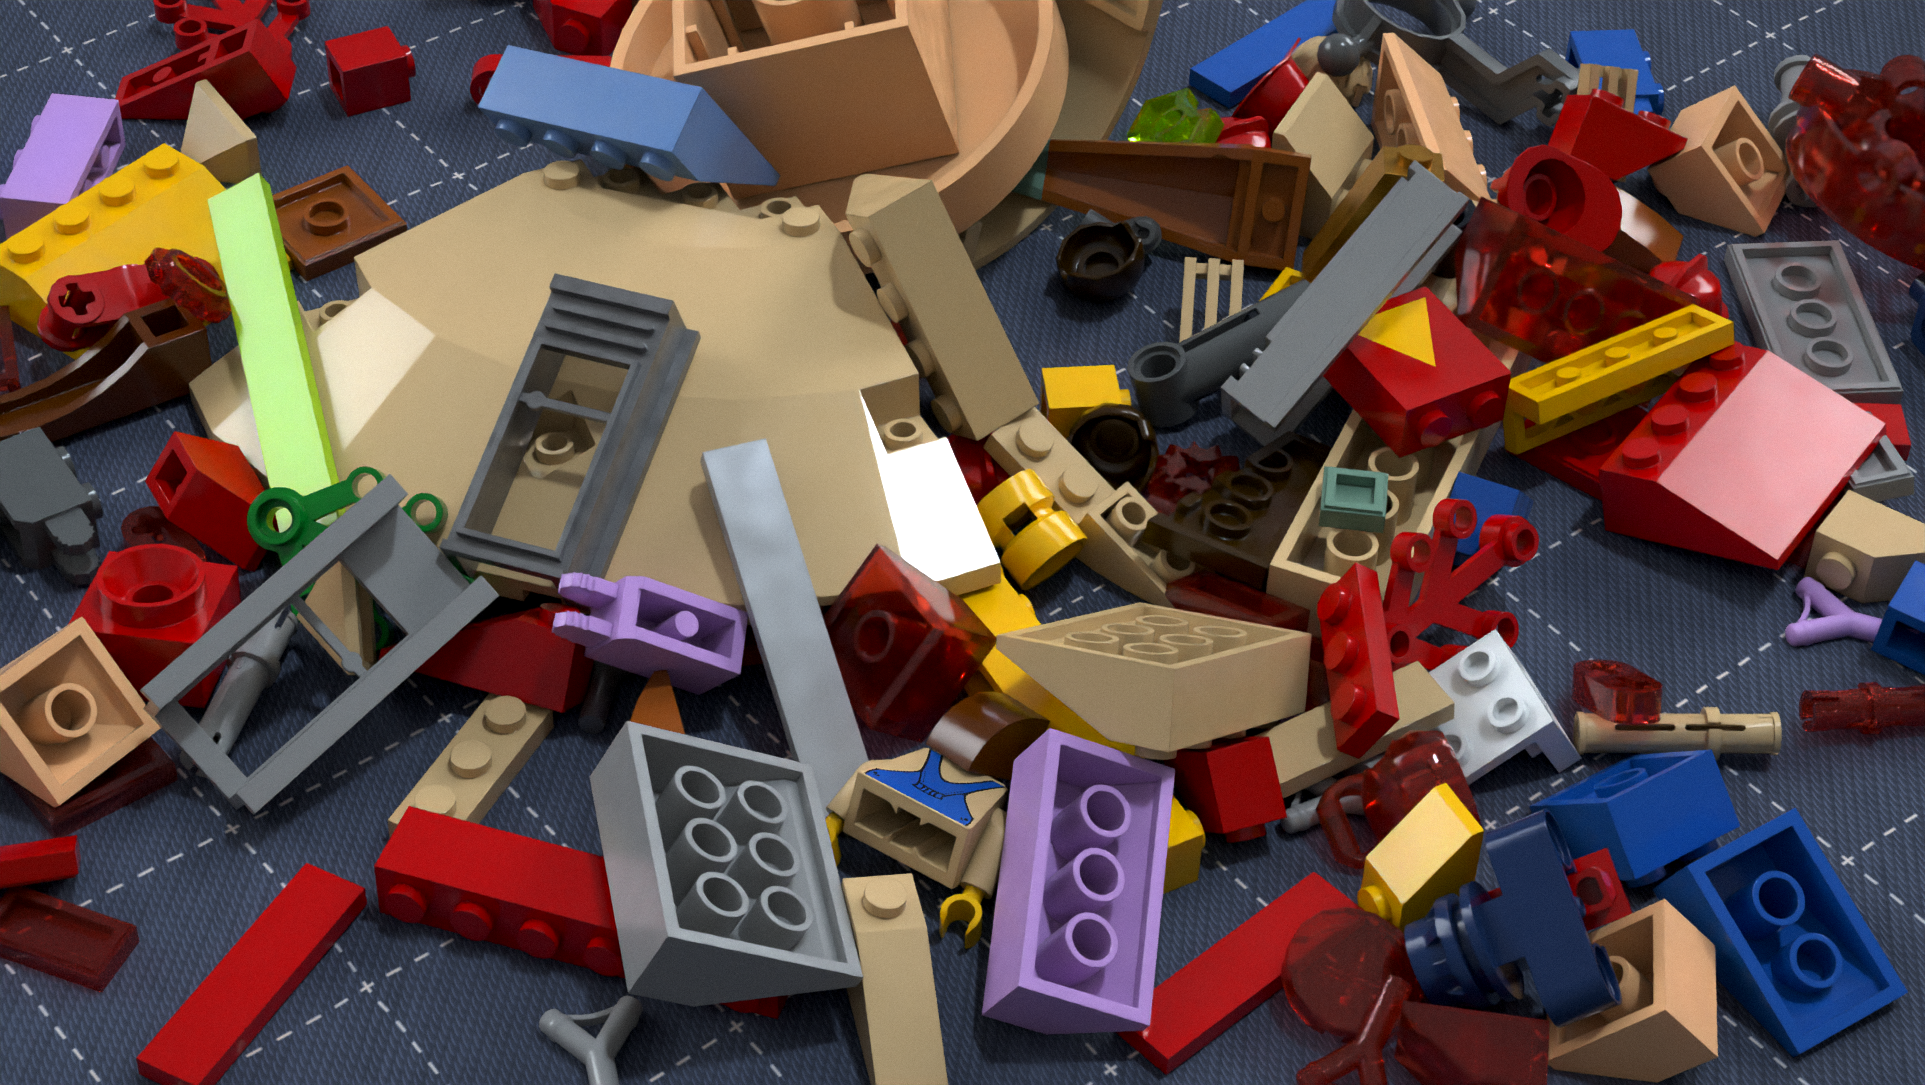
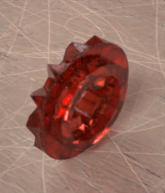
[144,247,232,323]
[1147,440,1240,513]

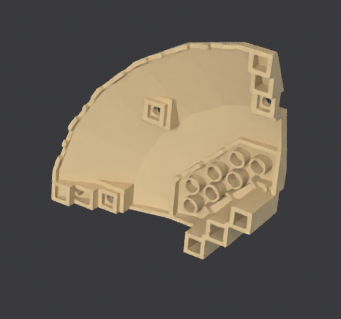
[189,159,1001,625]

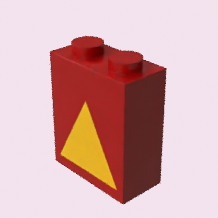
[1323,286,1512,458]

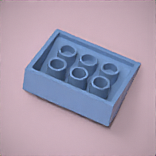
[478,45,780,186]

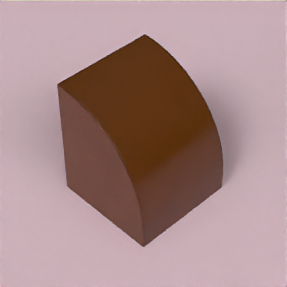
[926,692,1050,780]

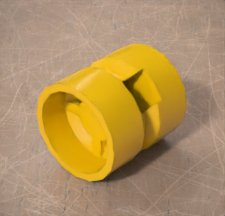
[976,469,1088,590]

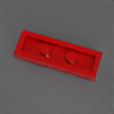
[1317,563,1400,759]

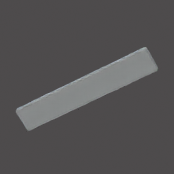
[700,438,869,819]

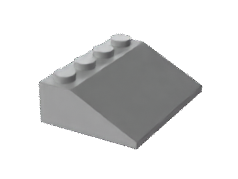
[590,721,863,1007]

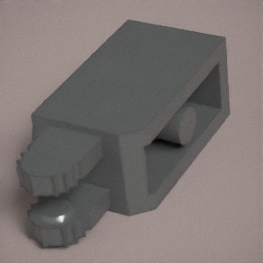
[0,427,103,586]

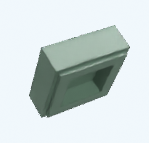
[1319,466,1389,533]

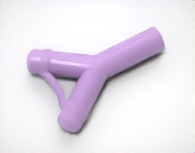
[1785,576,1920,647]

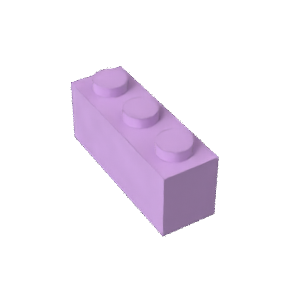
[0,93,126,239]

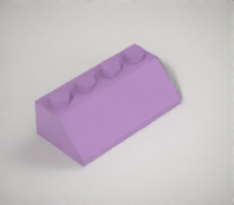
[982,728,1175,1035]

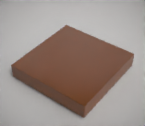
[272,165,407,281]

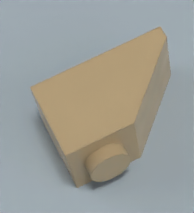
[1804,490,1925,603]

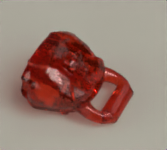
[1315,730,1482,869]

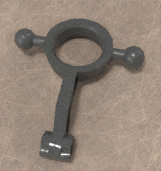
[1317,0,1580,127]

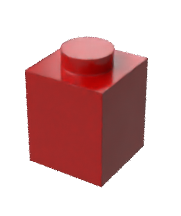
[325,26,416,117]

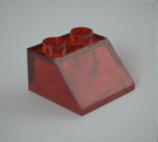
[823,544,997,743]

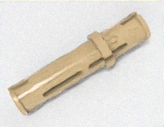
[1573,707,1782,760]

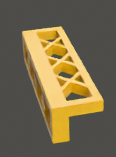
[1503,304,1734,455]

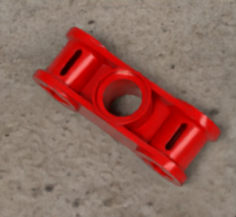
[37,256,221,352]

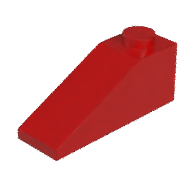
[115,18,297,120]
[379,603,594,713]

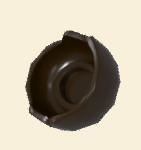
[1055,221,1145,303]
[1066,403,1159,494]

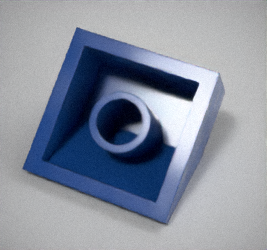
[1529,749,1740,888]

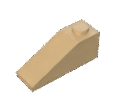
[841,873,948,1085]

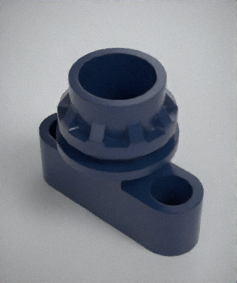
[1404,808,1622,1028]

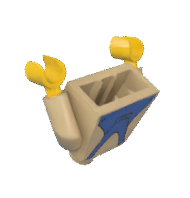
[825,748,1008,948]

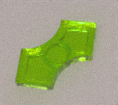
[1127,88,1225,143]

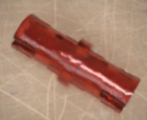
[1799,682,1925,734]

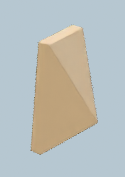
[181,79,262,184]
[296,561,377,676]

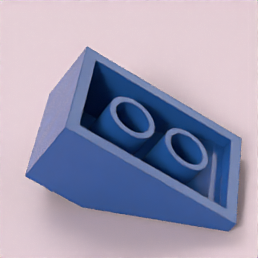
[1653,808,1908,1058]

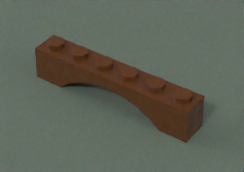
[0,294,212,442]

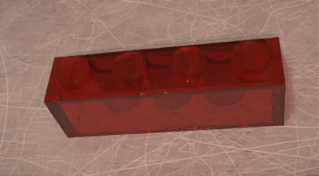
[1455,196,1701,409]

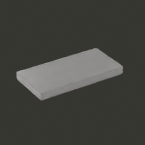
[1724,240,1904,404]

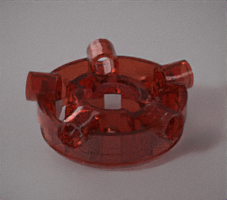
[1786,53,1925,271]

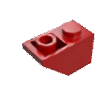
[1548,88,1688,181]
[145,431,279,572]

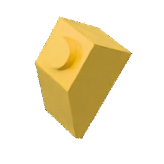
[1357,783,1484,951]

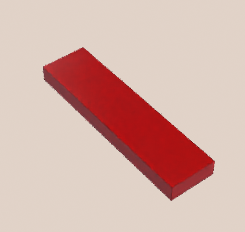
[136,862,367,1085]
[1116,872,1365,1075]

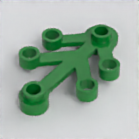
[247,466,479,653]

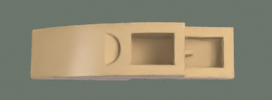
[983,407,1215,608]

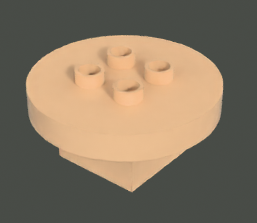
[610,0,1069,275]

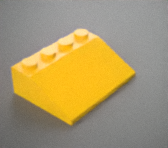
[0,143,293,360]

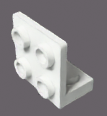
[1412,629,1582,794]

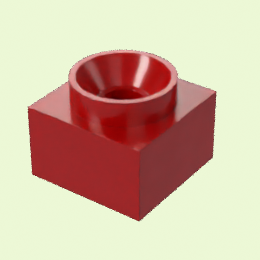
[69,544,241,708]

